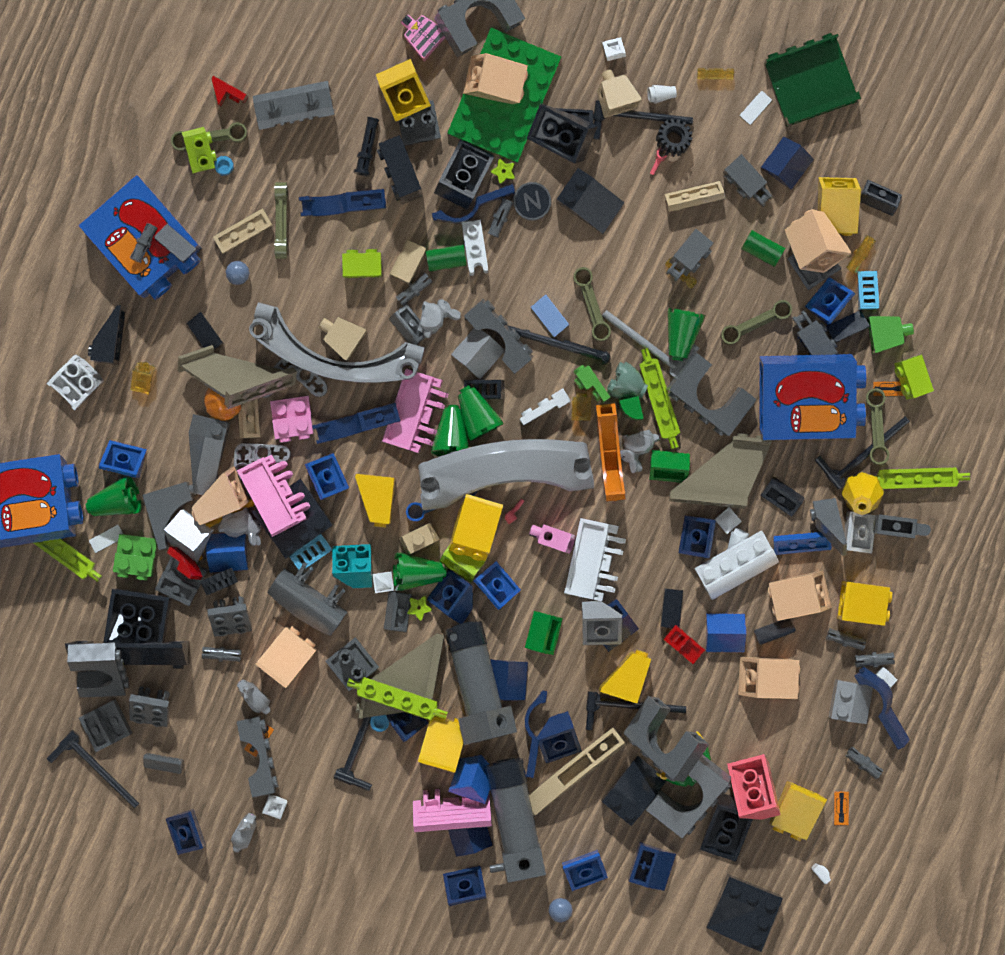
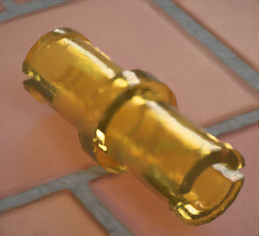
[846,235,876,274]

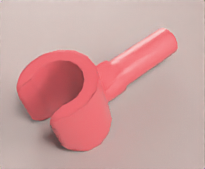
[650,148,667,175]
[504,499,525,524]

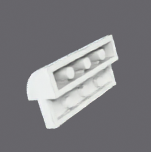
[694,531,779,600]

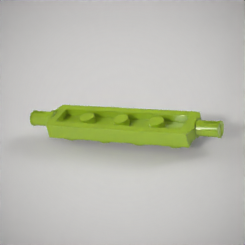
[639,348,680,449]
[875,467,970,489]
[33,539,102,582]
[347,677,448,721]

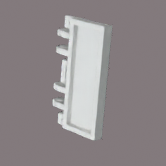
[565,518,626,601]

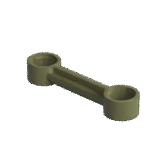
[171,122,248,152]
[275,182,288,259]
[573,267,611,341]
[721,300,792,345]
[866,388,889,466]

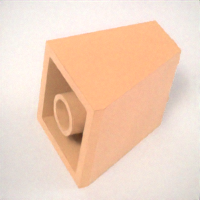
[463,53,528,104]
[785,209,852,273]
[192,466,250,525]
[768,570,832,621]
[255,626,317,688]
[738,657,800,699]

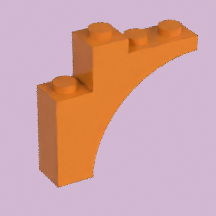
[596,403,626,502]

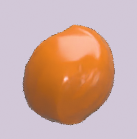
[204,387,241,421]

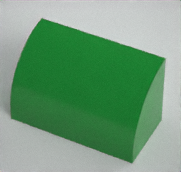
[741,230,786,267]
[426,245,467,272]
[618,396,644,421]
[649,450,690,483]
[525,611,563,655]

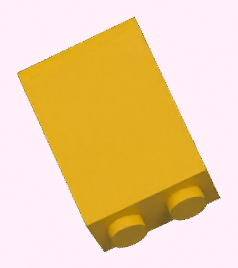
[376,59,431,121]
[818,177,861,236]
[355,474,396,527]
[449,494,503,561]
[837,581,892,626]
[599,649,651,703]
[418,713,464,773]
[769,781,827,841]

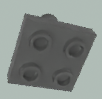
[399,100,441,146]
[207,597,252,637]
[325,637,379,691]
[129,686,170,727]

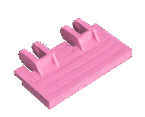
[382,369,449,453]
[237,455,310,537]
[413,789,492,832]

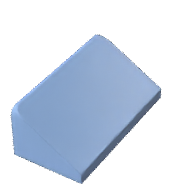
[531,295,569,337]

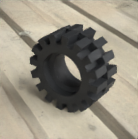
[656,119,693,157]
[200,568,238,596]

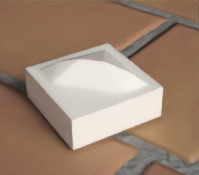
[602,37,626,61]
[714,507,742,534]
[372,571,394,593]
[876,667,897,688]
[262,794,287,819]
[811,863,831,884]

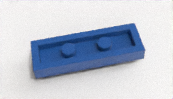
[773,532,832,555]

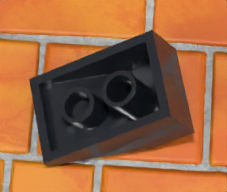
[526,103,598,164]
[434,139,494,210]
[556,168,625,234]
[88,305,126,365]
[601,755,667,826]
[700,793,753,862]

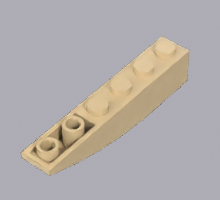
[529,728,626,815]

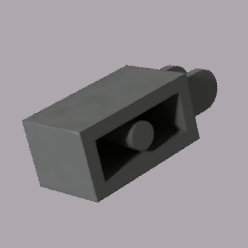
[723,154,773,207]
[666,229,713,281]
[792,310,838,355]
[874,514,931,538]

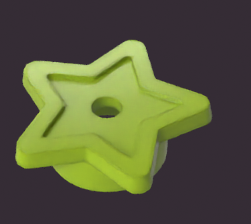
[491,159,515,184]
[407,596,432,621]

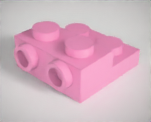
[270,396,314,442]

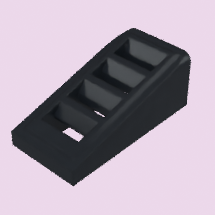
[464,380,505,399]

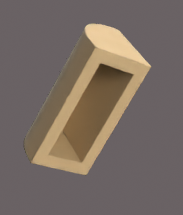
[389,240,427,284]

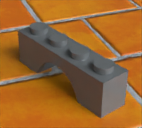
[464,299,533,374]
[237,716,279,797]

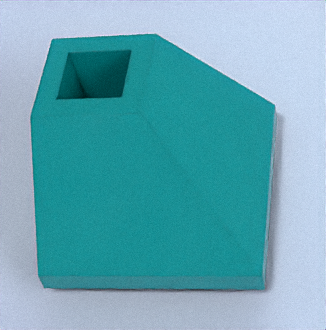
[332,544,373,589]

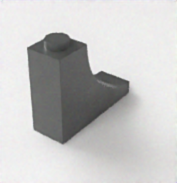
[142,482,196,550]

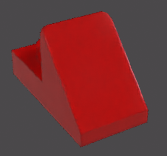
[211,76,248,107]

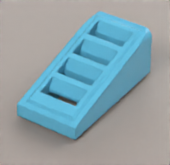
[857,271,879,310]
[289,534,332,570]

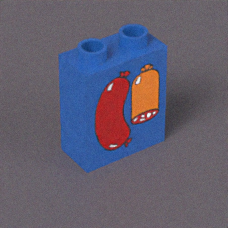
[78,175,202,300]
[759,354,866,440]
[0,454,83,548]

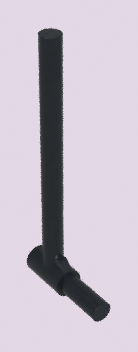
[593,100,693,140]
[814,416,910,490]
[586,691,686,730]
[333,717,372,791]
[46,730,140,809]

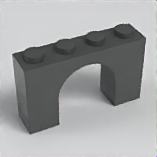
[434,0,526,58]
[666,352,757,436]
[67,643,130,698]
[624,696,709,782]
[646,754,731,838]

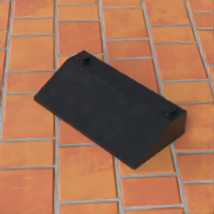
[65,641,189,669]

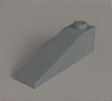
[189,414,231,495]

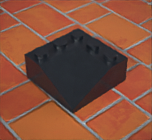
[377,135,423,205]
[252,478,334,559]
[103,588,172,644]
[706,874,783,952]

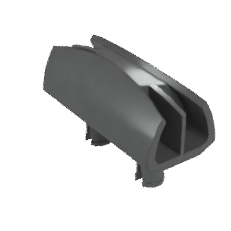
[253,81,335,130]
[267,563,348,636]

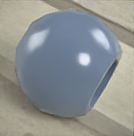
[226,261,250,285]
[548,898,573,923]

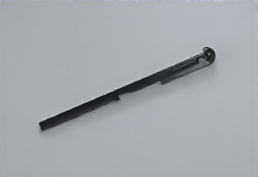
[464,318,611,365]

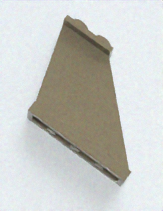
[177,345,297,409]
[669,434,772,509]
[356,633,444,718]

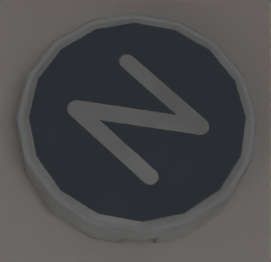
[513,182,551,221]

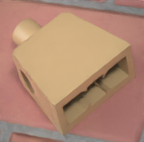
[597,70,642,118]
[318,317,367,361]
[399,523,440,555]

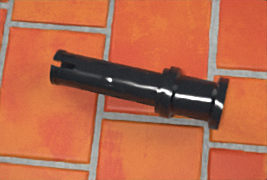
[353,117,379,177]

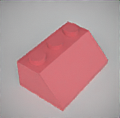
[727,754,781,820]

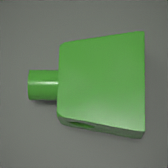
[867,316,914,354]

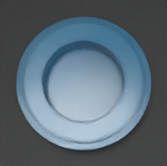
[214,156,234,176]
[370,715,390,732]

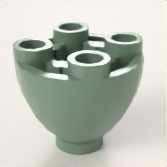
[607,362,648,399]

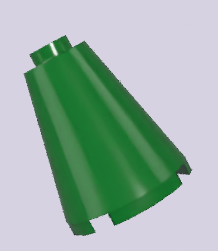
[667,308,706,362]
[458,386,504,441]
[431,405,469,457]
[85,476,142,516]
[393,553,446,591]

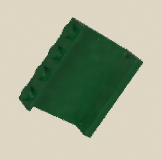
[764,33,861,127]

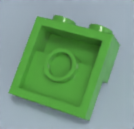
[573,365,610,403]
[113,534,157,580]

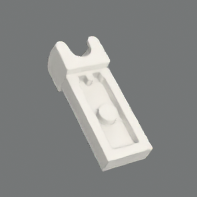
[462,220,489,276]
[520,389,570,426]

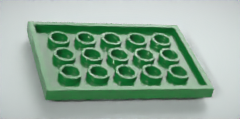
[447,28,561,163]

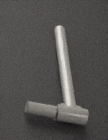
[602,310,700,377]

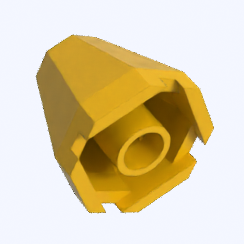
[842,472,884,515]

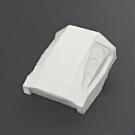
[47,355,103,410]

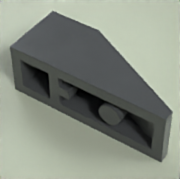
[810,498,847,556]

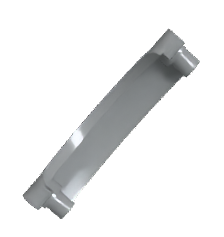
[249,302,425,383]
[418,439,594,510]

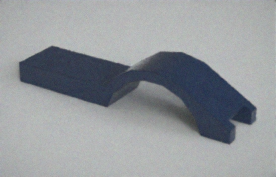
[432,184,515,224]
[298,189,386,217]
[312,403,401,444]
[854,667,910,750]
[524,690,547,778]

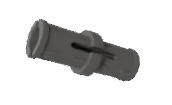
[488,198,513,238]
[129,223,158,263]
[396,273,433,306]
[826,628,866,651]
[202,646,242,662]
[855,652,895,668]
[845,747,883,779]

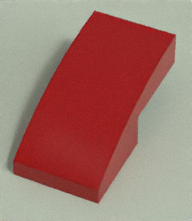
[167,546,203,580]
[663,625,705,664]

